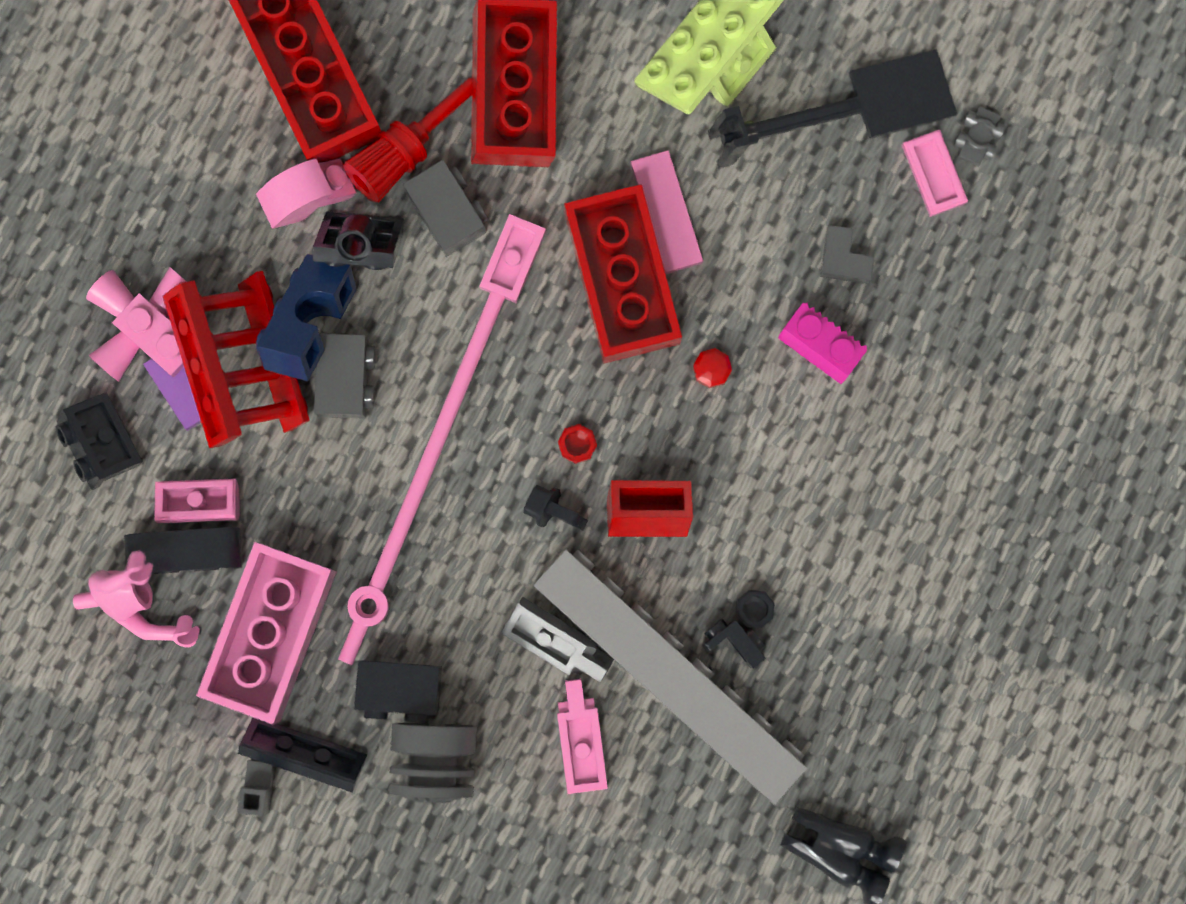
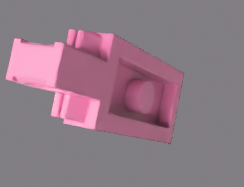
[557,678,608,794]

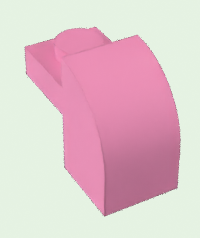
[256,158,356,229]

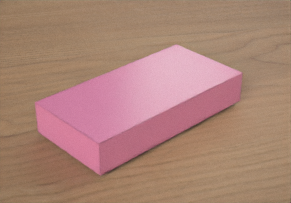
[902,129,968,217]

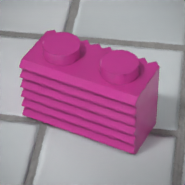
[778,303,867,384]

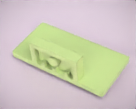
[634,0,784,114]

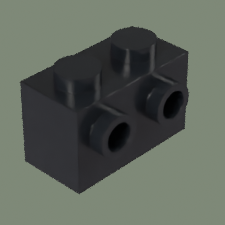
[354,660,442,723]

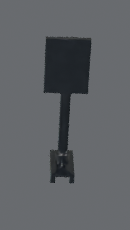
[708,49,958,169]

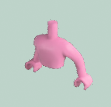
[73,552,200,647]

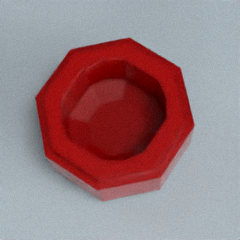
[693,348,732,389]
[558,424,597,464]

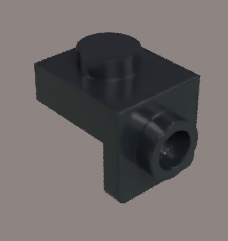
[702,619,766,669]

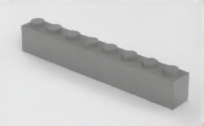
[533,550,807,805]

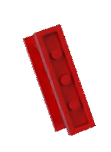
[162,271,310,449]

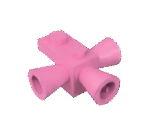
[86,267,200,382]

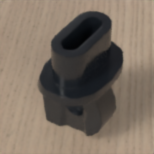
[523,485,588,531]

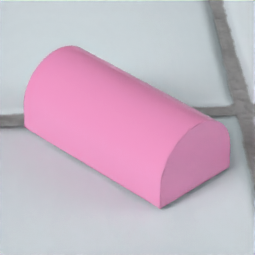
[155,479,240,524]

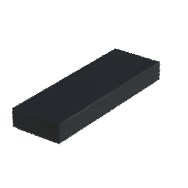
[238,717,367,793]

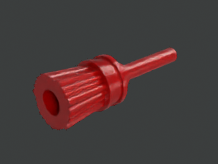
[342,78,472,203]

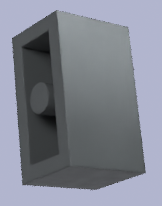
[403,160,488,257]
[314,334,376,419]

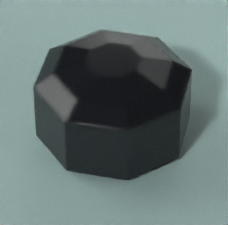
[735,590,775,628]

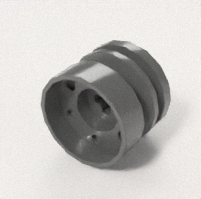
[388,723,477,803]

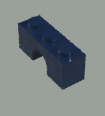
[256,254,357,381]

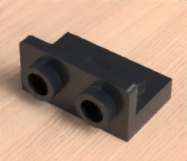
[55,392,142,490]

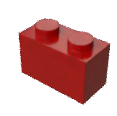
[607,480,693,537]

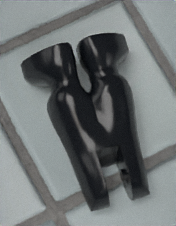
[780,807,908,904]

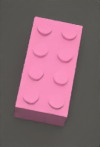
[196,542,337,724]

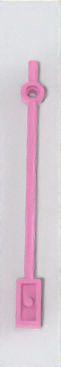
[338,214,546,665]

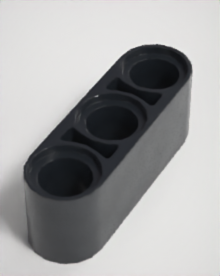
[124,527,242,574]

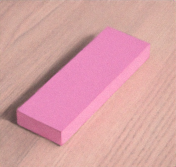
[631,150,703,274]

